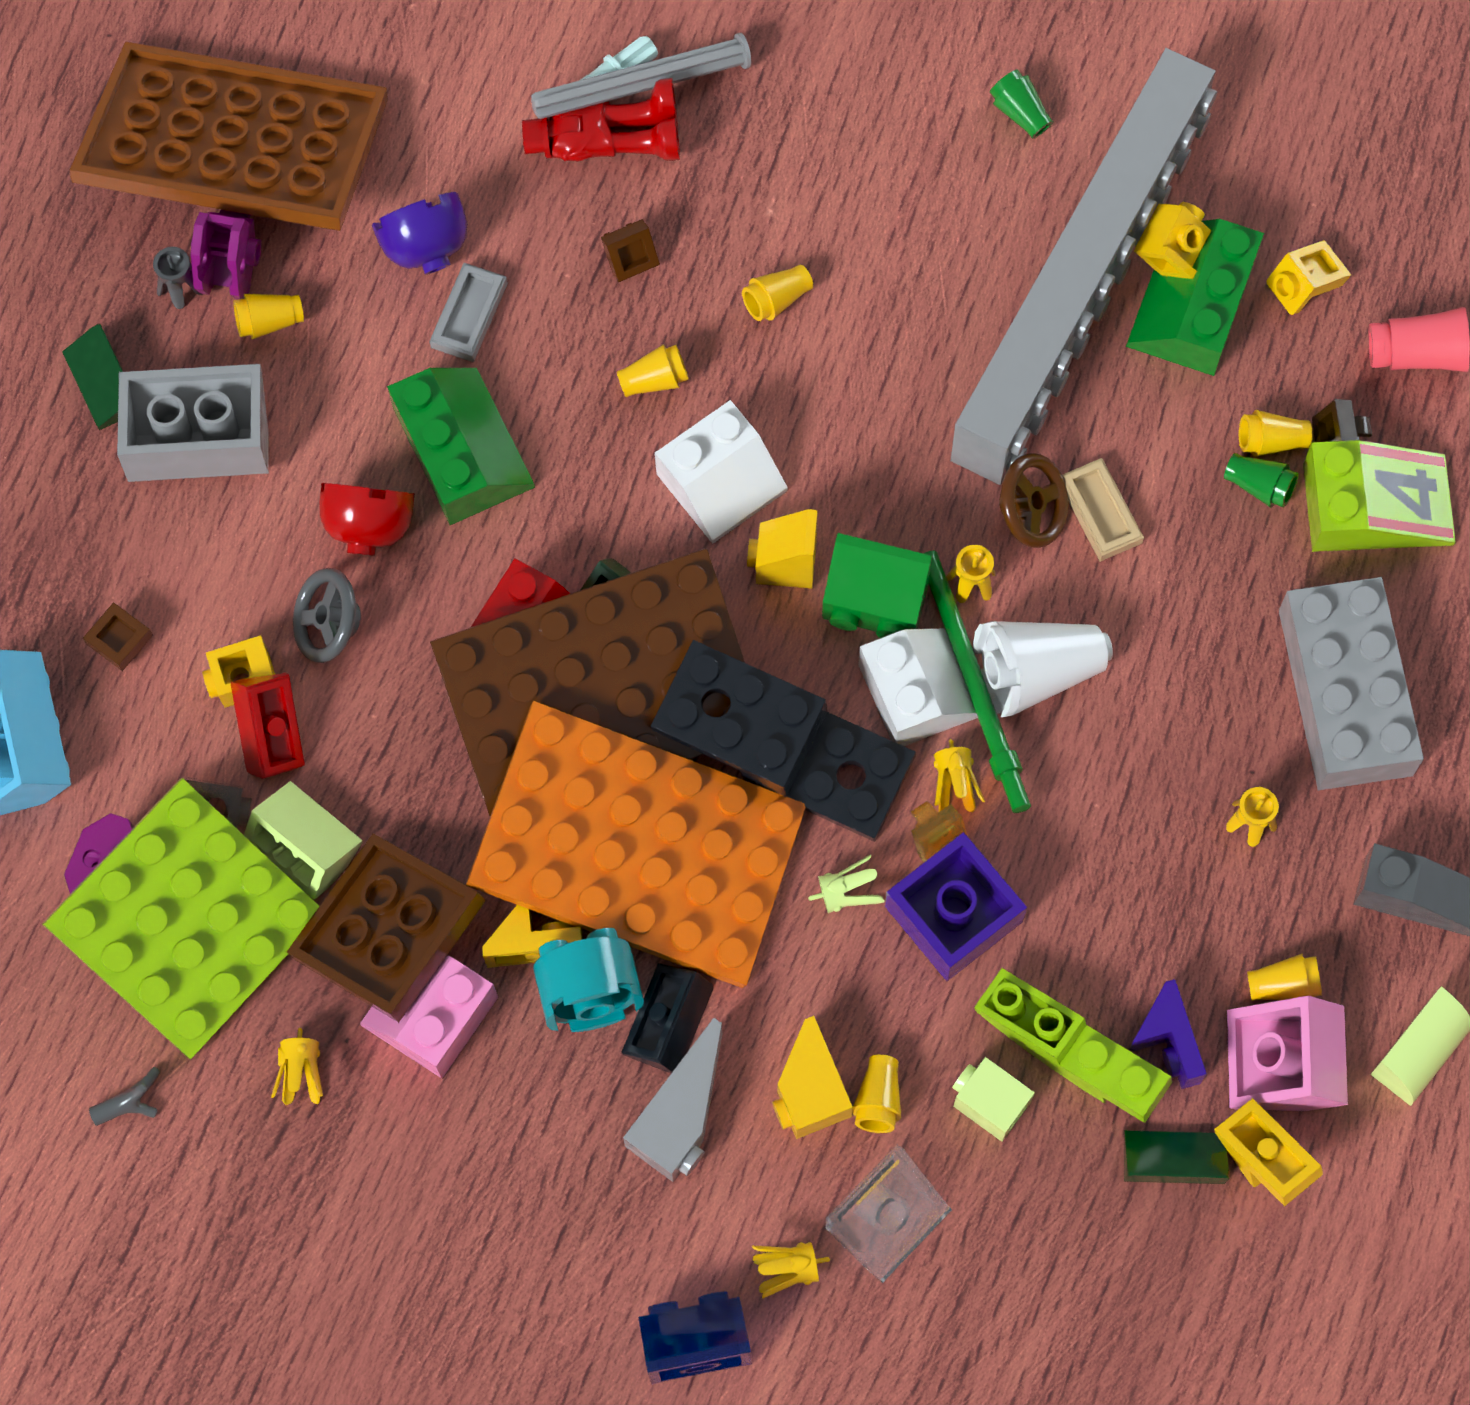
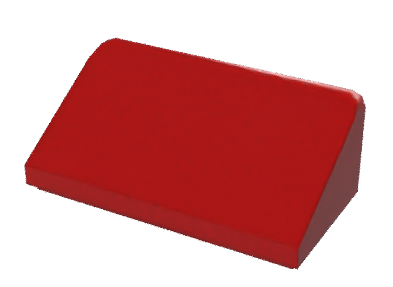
[231,673,305,779]

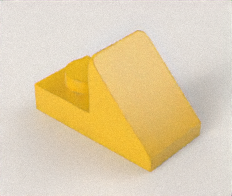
[482,905,583,968]
[1214,1098,1323,1206]

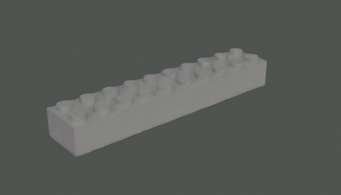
[950,48,1218,485]

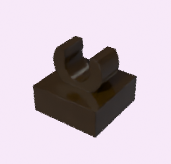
[1312,399,1372,442]

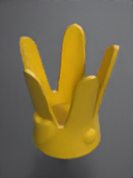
[946,545,996,603]
[933,739,985,815]
[1226,787,1279,847]
[271,1028,323,1105]
[752,1242,830,1299]

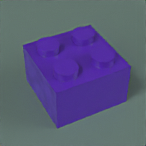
[885,832,1027,981]

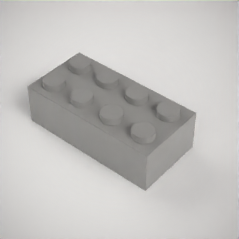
[1279,577,1424,791]

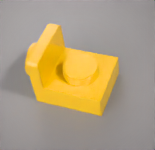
[1266,240,1351,315]

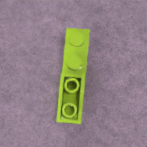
[974,968,1173,1123]

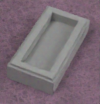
[429,263,508,362]

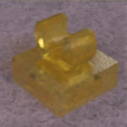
[911,801,967,862]

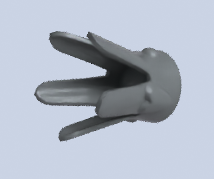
[153,247,203,309]

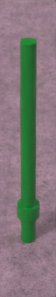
[923,550,1031,813]

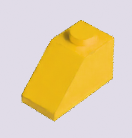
[747,509,818,589]
[772,1016,853,1139]

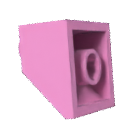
[360,955,498,1079]
[1227,996,1348,1111]

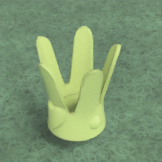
[808,854,885,914]

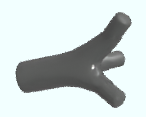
[89,1067,160,1126]

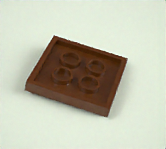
[287,834,486,1023]

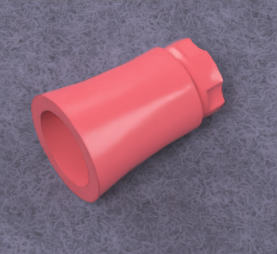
[1368,307,1470,372]

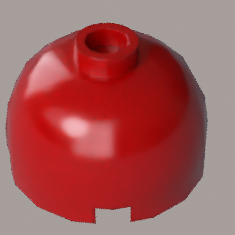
[319,483,415,556]

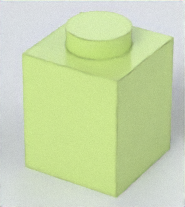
[952,1057,1035,1142]

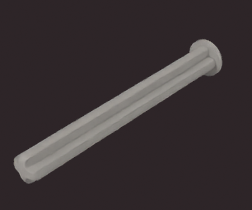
[531,33,751,119]

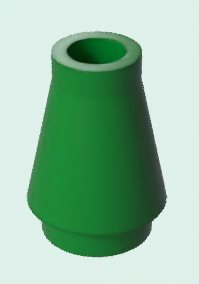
[990,69,1054,139]
[1224,453,1299,508]

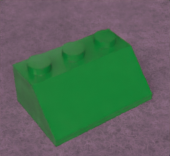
[1126,219,1264,376]
[387,368,535,526]

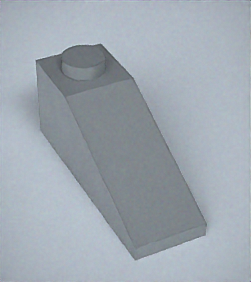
[623,1018,723,1182]

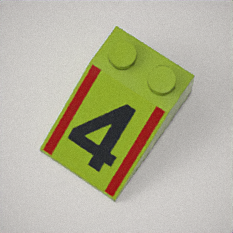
[1303,440,1456,552]

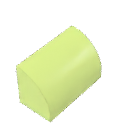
[244,781,363,900]
[1370,986,1470,1106]

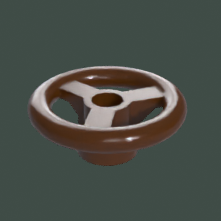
[999,453,1069,548]

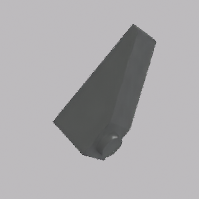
[1353,843,1470,936]

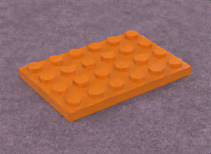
[466,701,806,988]

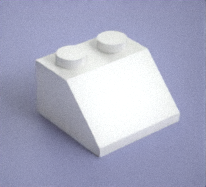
[655,400,788,544]
[859,628,978,746]

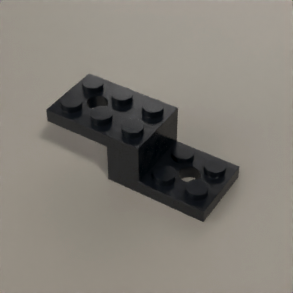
[651,640,916,842]

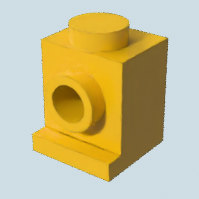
[1134,202,1211,279]
[202,635,275,708]

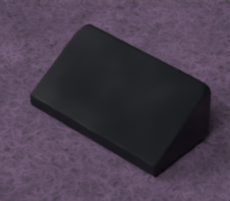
[621,963,713,1073]

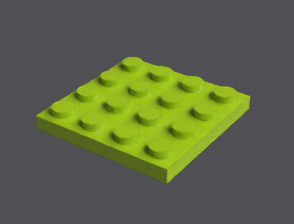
[42,778,320,1059]

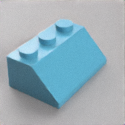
[0,650,71,815]

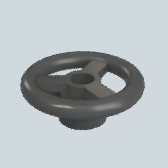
[293,568,361,663]

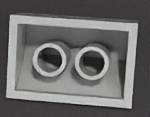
[117,364,269,482]

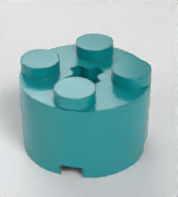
[533,928,644,1032]

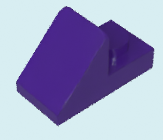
[1129,979,1207,1089]

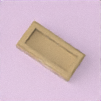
[1062,458,1144,562]

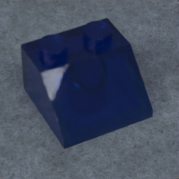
[638,1291,752,1384]

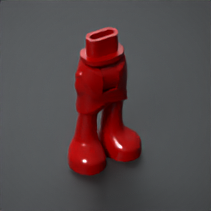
[522,78,680,162]

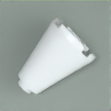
[973,621,1113,717]

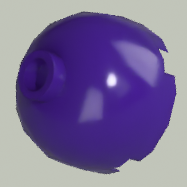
[372,192,468,275]

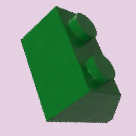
[822,533,932,638]

